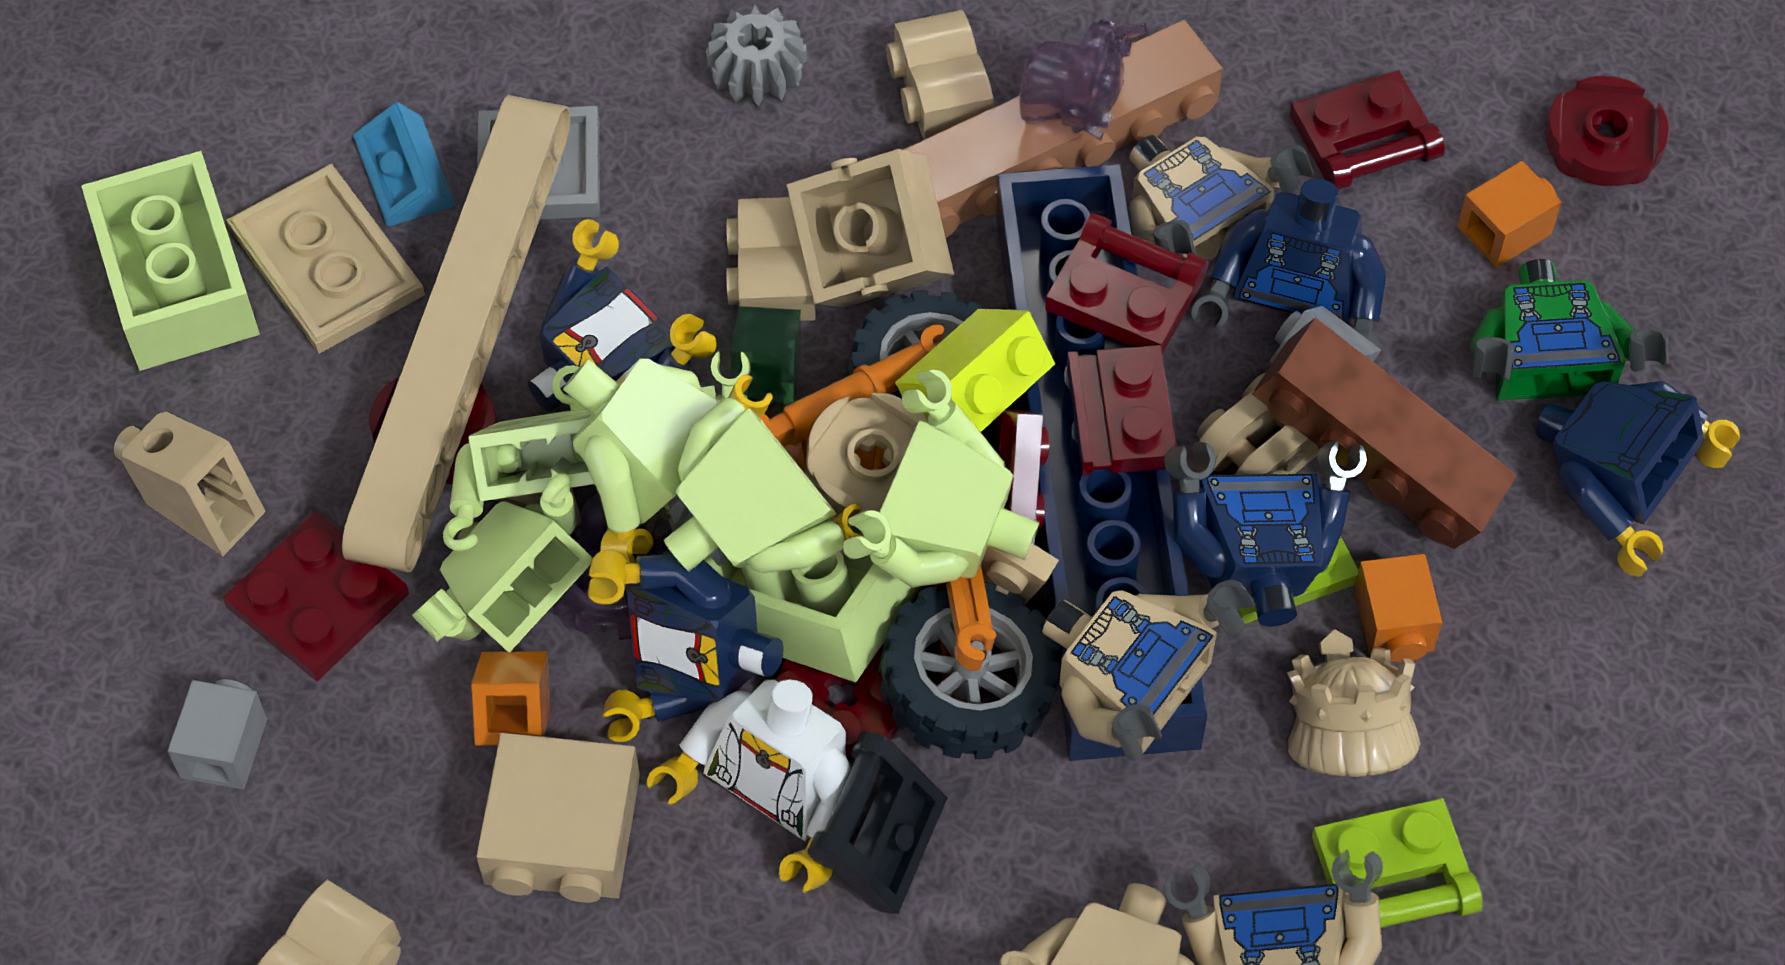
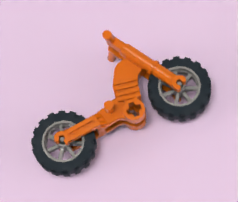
[761,290,1061,760]

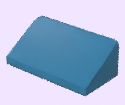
[353,102,456,226]

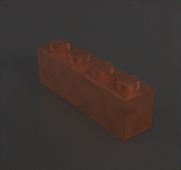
[1252,317,1517,549]

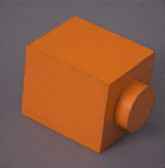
[1457,161,1562,268]
[1353,554,1443,663]
[471,651,550,745]

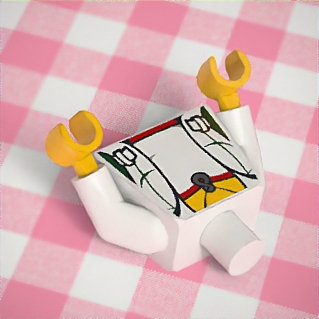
[647,680,851,893]

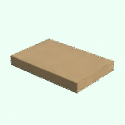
[227,163,425,354]

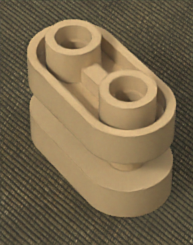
[1196,373,1319,475]

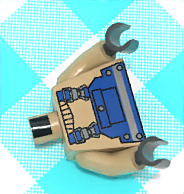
[1127,135,1313,260]
[1042,580,1255,761]
[1164,850,1383,965]

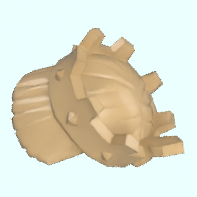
[1287,629,1421,777]

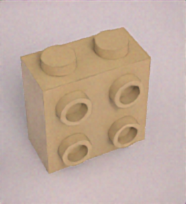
[476,733,640,903]

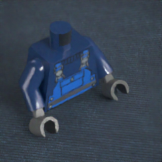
[1191,179,1386,359]
[1164,441,1366,627]

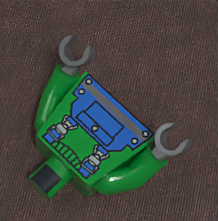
[1469,259,1669,401]

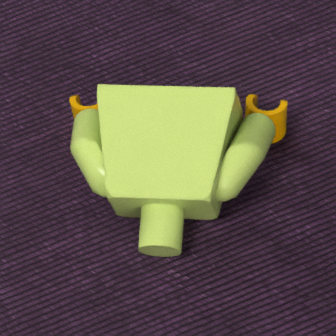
[563,358,719,564]
[664,374,864,573]

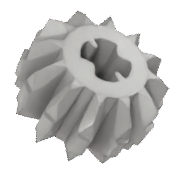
[706,4,807,107]

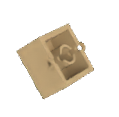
[787,149,954,308]

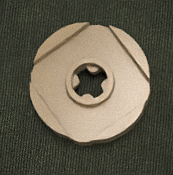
[805,393,928,519]

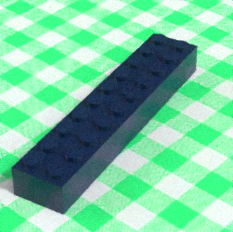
[996,164,1208,761]

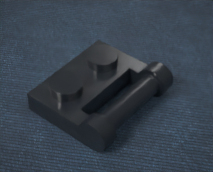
[807,731,948,914]

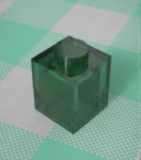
[731,306,801,405]

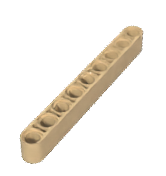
[342,95,570,572]

